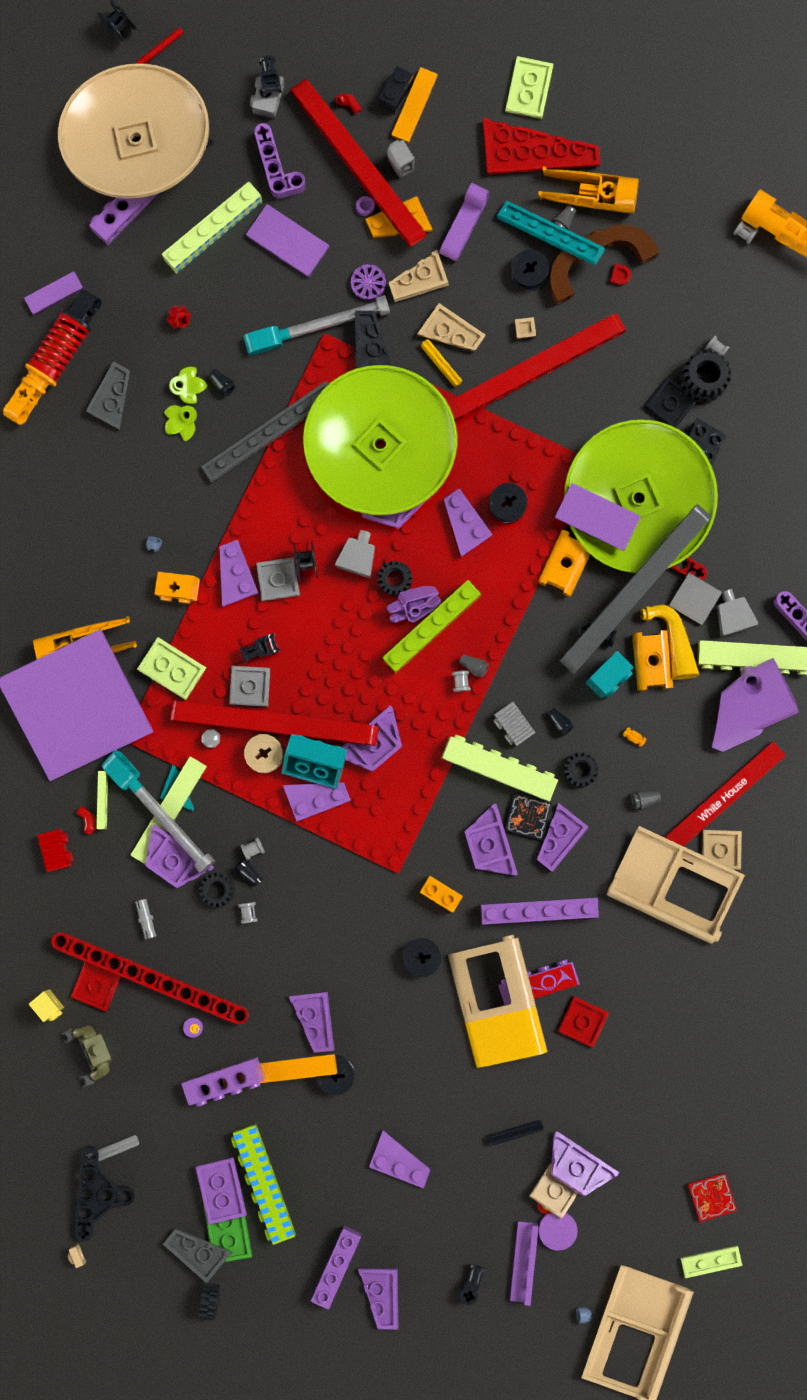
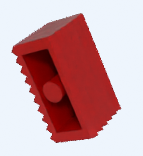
[37,829,74,872]

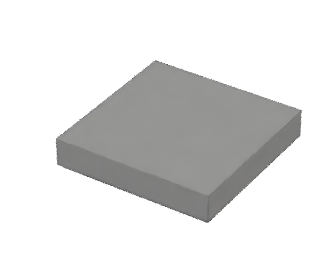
[256,557,300,601]
[669,573,722,625]
[230,666,270,707]

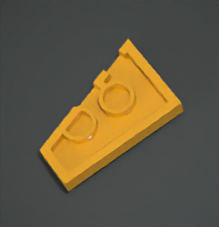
[366,196,433,238]

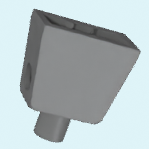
[335,530,375,578]
[716,589,758,637]

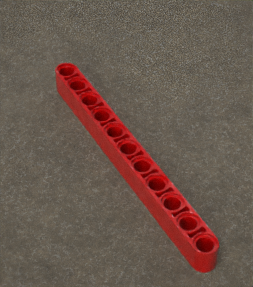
[290,78,426,247]
[447,313,626,423]
[169,701,379,746]
[51,932,249,1025]

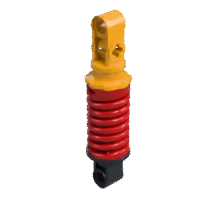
[3,290,102,425]

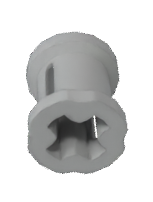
[733,220,758,244]
[705,336,730,356]
[452,671,471,692]
[240,837,265,861]
[238,902,258,924]

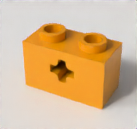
[155,572,200,604]
[420,876,463,912]

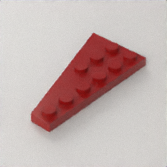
[483,117,600,175]

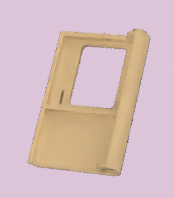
[606,826,745,944]

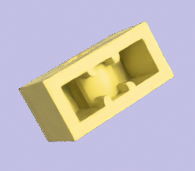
[29,990,64,1022]

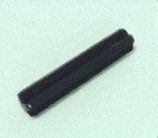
[487,1120,544,1146]

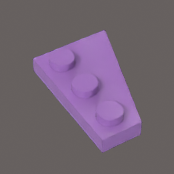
[444,489,492,557]
[220,540,258,607]
[283,782,351,821]
[537,803,589,872]
[289,992,334,1053]
[369,1130,430,1188]
[358,1268,399,1330]

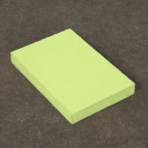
[505,56,554,120]
[137,637,206,700]

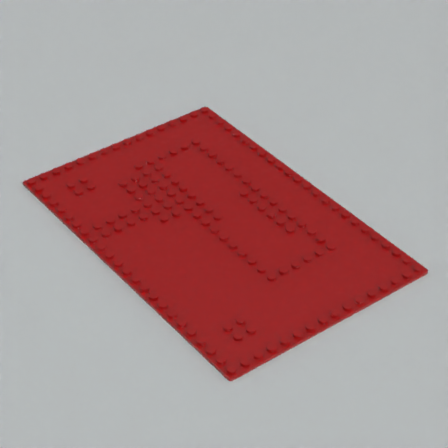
[130,334,578,873]

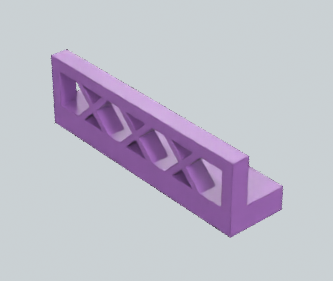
[510,1221,539,1306]

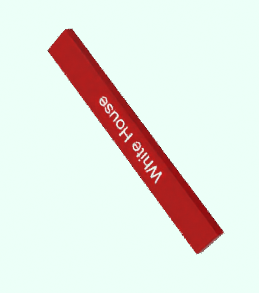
[664,741,786,847]

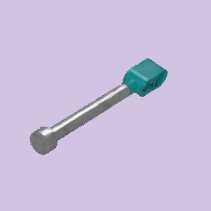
[243,295,390,355]
[102,750,215,874]

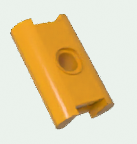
[538,530,590,597]
[632,630,673,691]

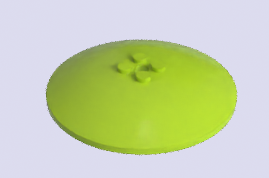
[303,365,457,516]
[564,420,718,573]

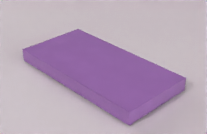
[246,204,330,278]
[555,483,641,551]

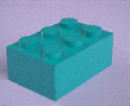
[586,651,634,699]
[282,734,347,789]

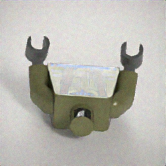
[61,1026,111,1087]

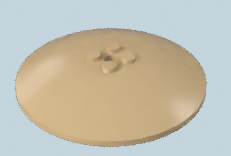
[58,64,209,199]

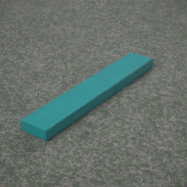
[497,200,605,266]

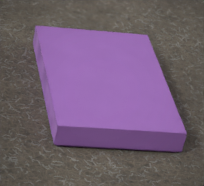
[195,1157,247,1225]

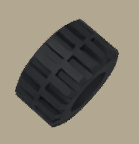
[680,350,732,403]

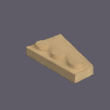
[389,249,449,302]
[417,303,486,352]

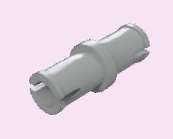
[135,899,157,940]

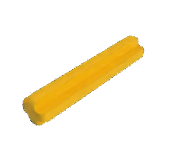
[421,339,462,387]

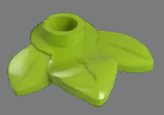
[169,367,207,404]
[164,405,197,441]

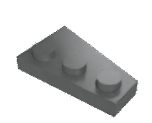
[86,361,130,430]
[163,1228,233,1283]

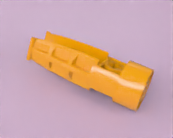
[538,166,639,214]
[741,189,807,258]
[33,616,137,659]

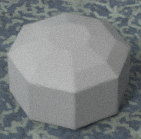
[202,729,221,748]

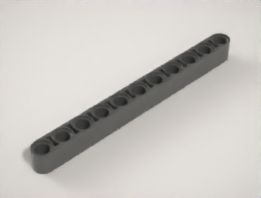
[559,504,712,674]

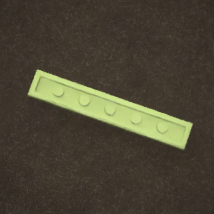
[131,756,207,864]

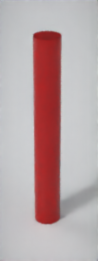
[136,27,184,64]

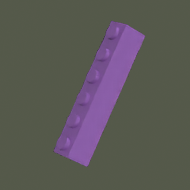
[481,898,599,924]

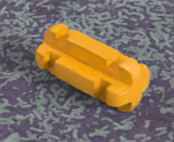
[623,727,646,747]

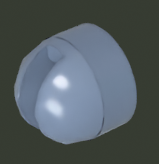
[146,536,162,552]
[576,1307,591,1324]

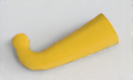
[641,605,700,680]

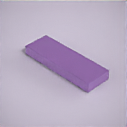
[24,271,83,315]

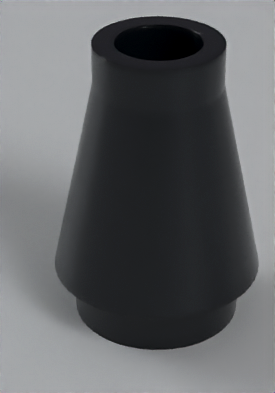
[208,369,236,397]
[546,708,574,737]
[234,858,263,886]

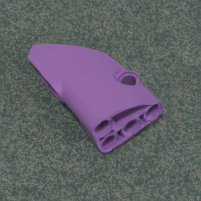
[712,658,799,752]

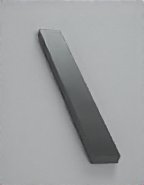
[201,381,329,483]

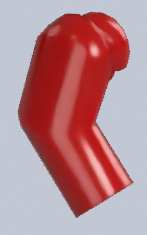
[335,93,362,114]
[77,806,97,835]

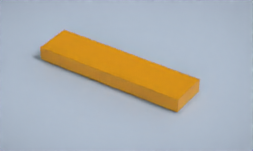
[391,67,438,144]

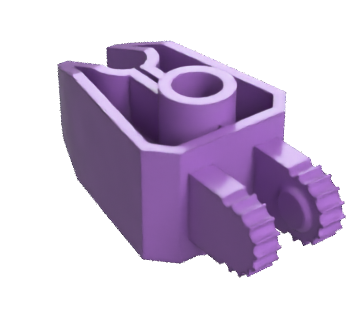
[387,586,441,623]

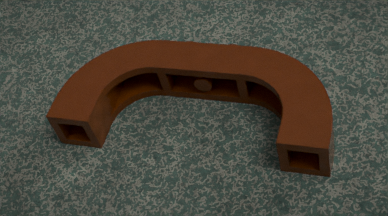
[549,225,660,306]

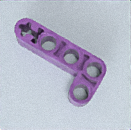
[255,123,306,199]
[439,183,489,261]
[774,591,807,641]

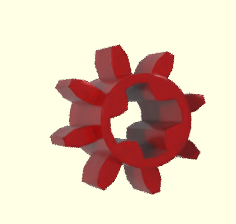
[166,305,191,329]

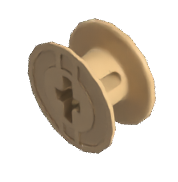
[244,734,283,773]

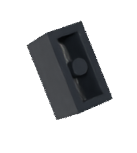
[379,66,413,114]

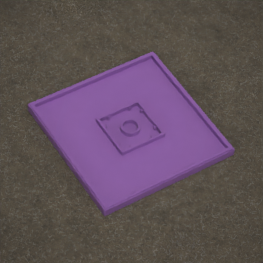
[0,629,153,781]

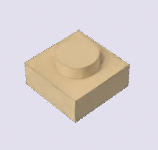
[515,317,536,340]
[68,1244,86,1268]

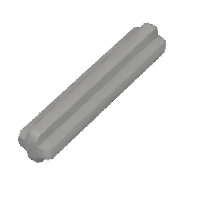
[85,1135,139,1165]

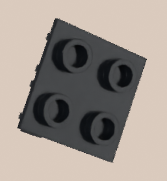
[688,418,727,466]

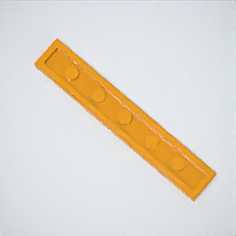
[221,1054,337,1088]

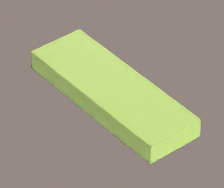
[97,771,108,829]
[680,1245,742,1278]

